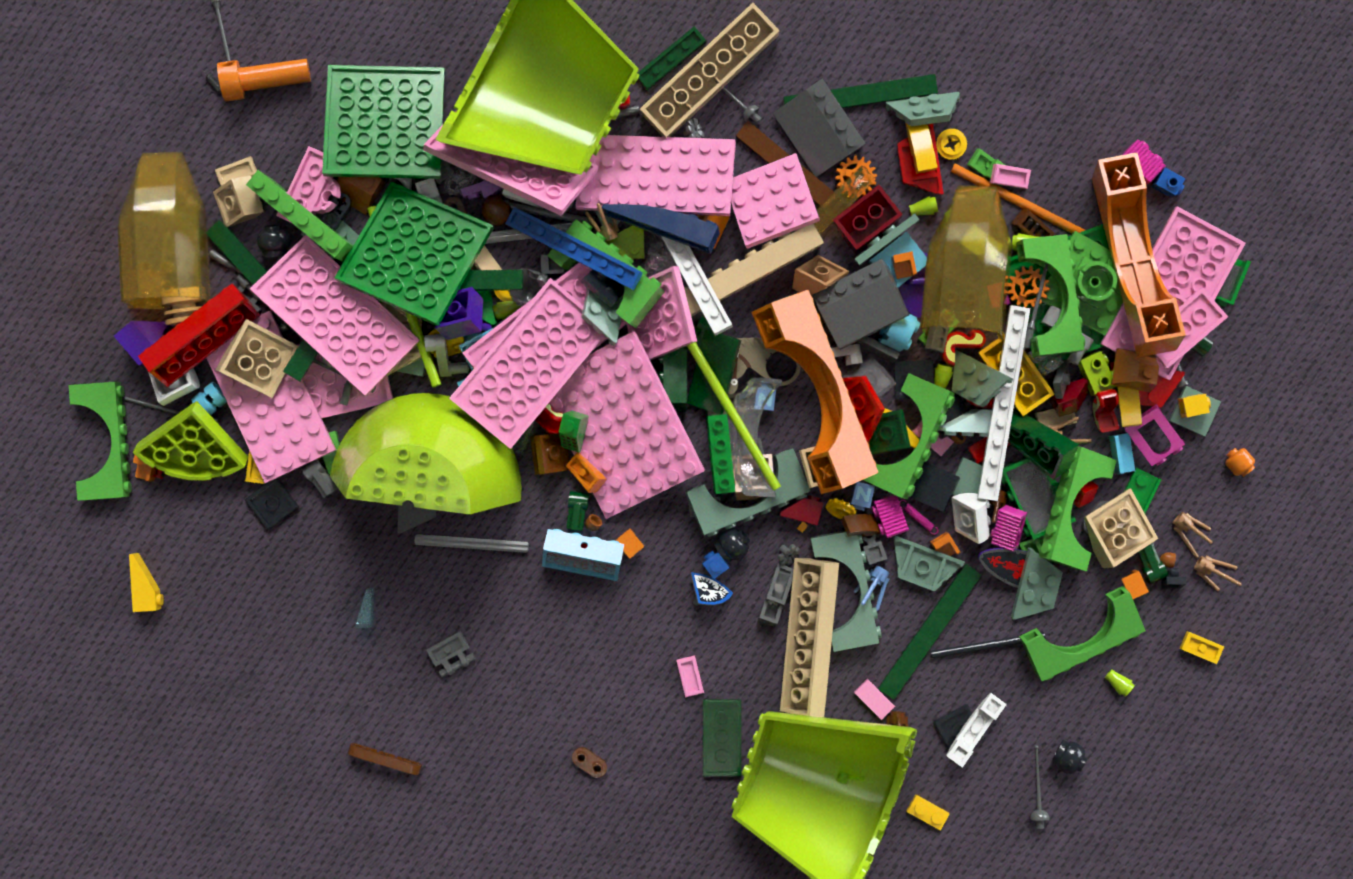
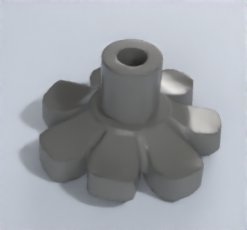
[683,118,704,138]
[778,544,801,566]

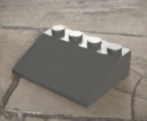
[772,78,865,177]
[813,259,909,350]

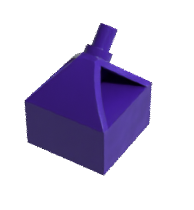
[435,287,492,340]
[114,321,173,366]

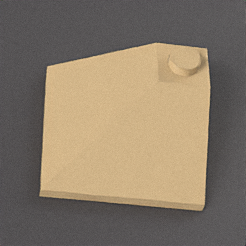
[216,319,299,398]
[1084,489,1158,568]

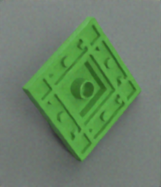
[1041,231,1123,336]

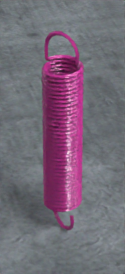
[899,500,938,535]

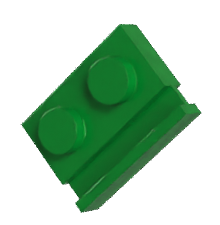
[1123,467,1161,513]

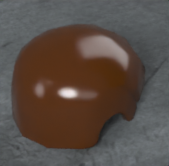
[482,195,511,226]

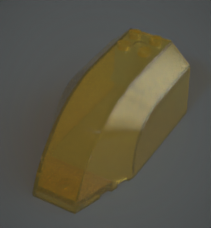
[118,152,210,307]
[920,185,1012,341]

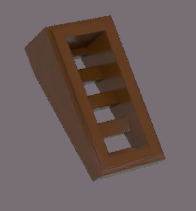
[1011,209,1055,237]

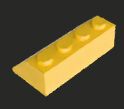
[978,333,1054,416]

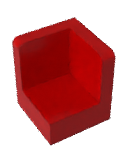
[1073,481,1099,507]

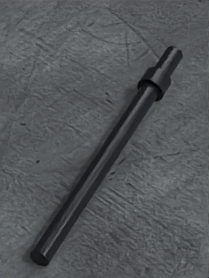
[930,632,1046,658]

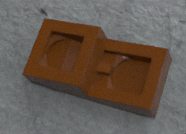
[841,514,880,537]

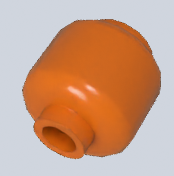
[1225,448,1255,477]

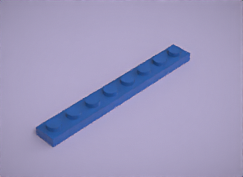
[505,207,643,290]

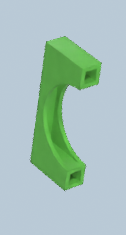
[246,170,353,262]
[547,219,665,328]
[1016,234,1085,358]
[863,373,955,499]
[69,382,132,501]
[1039,447,1117,571]
[1019,586,1146,681]

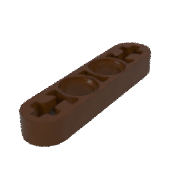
[348,743,422,775]

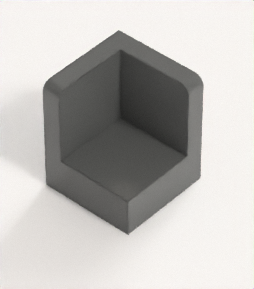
[541,255,566,276]

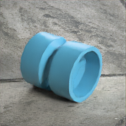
[191,381,227,416]

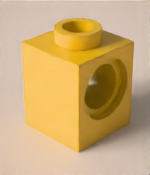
[1177,394,1211,418]

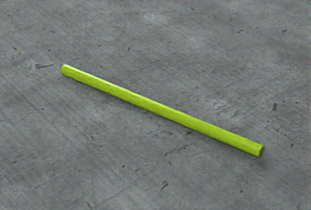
[367,206,441,387]
[687,342,781,491]

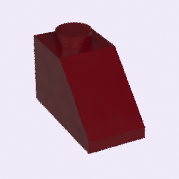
[1050,378,1088,417]
[779,495,823,525]

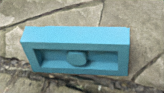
[1109,433,1135,474]

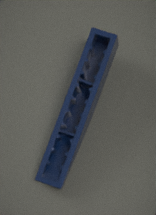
[602,204,720,254]

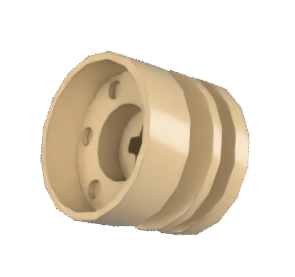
[160,287,204,326]

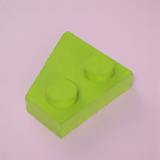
[606,225,645,259]

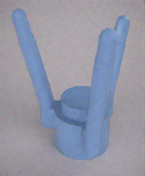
[854,566,890,611]

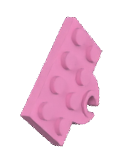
[276,146,341,223]
[1154,287,1228,368]

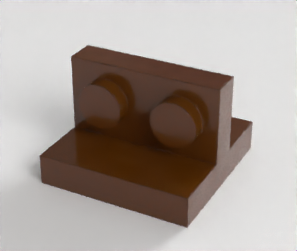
[530,434,569,475]

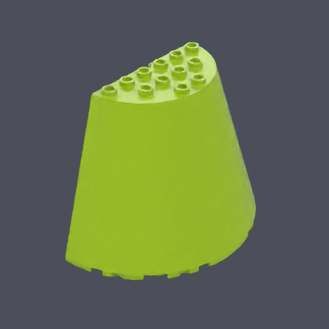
[435,0,639,175]
[330,393,522,514]
[731,711,917,879]

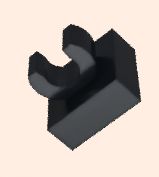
[1161,568,1186,589]

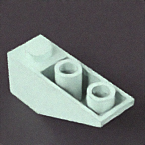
[938,409,992,437]

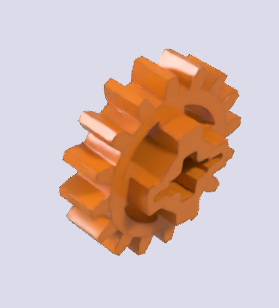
[835,156,877,199]
[1007,266,1050,308]

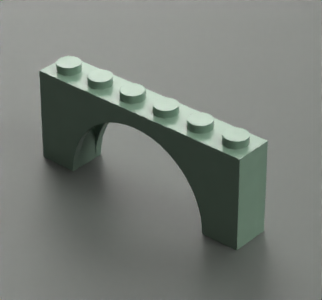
[685,448,810,537]
[811,531,882,652]

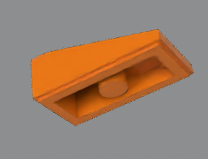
[566,452,607,493]

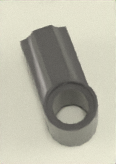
[302,459,338,498]

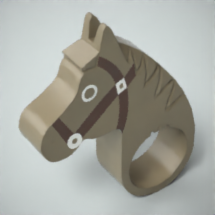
[728,338,801,394]

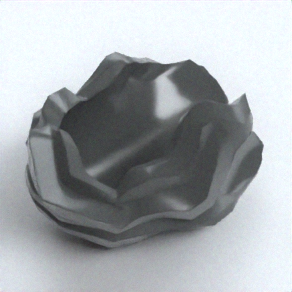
[508,268,549,306]

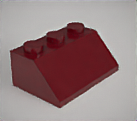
[833,185,903,253]

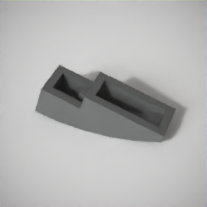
[757,563,794,627]

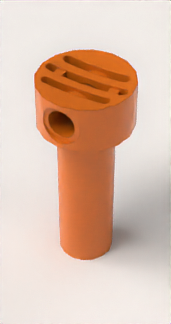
[217,59,311,102]

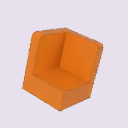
[892,251,917,279]
[133,455,157,482]
[615,528,644,558]
[930,532,961,556]
[1121,570,1149,599]

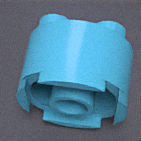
[878,314,920,352]

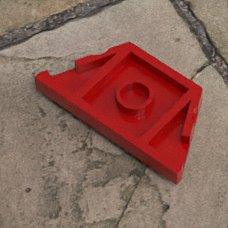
[896,123,944,195]
[1109,362,1185,408]
[842,376,885,443]

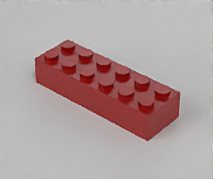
[138,283,261,387]

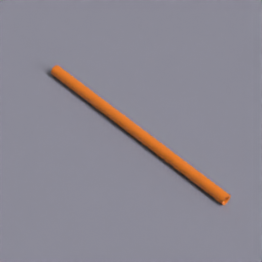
[950,163,1085,234]

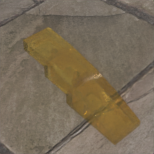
[814,166,876,235]

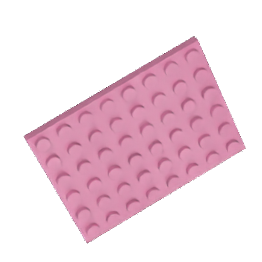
[549,331,705,519]

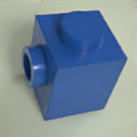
[1151,167,1185,198]
[702,550,729,579]

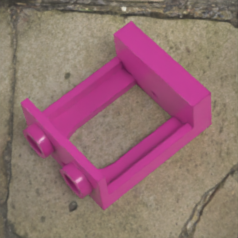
[1124,404,1185,466]

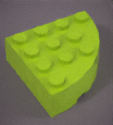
[133,401,248,481]

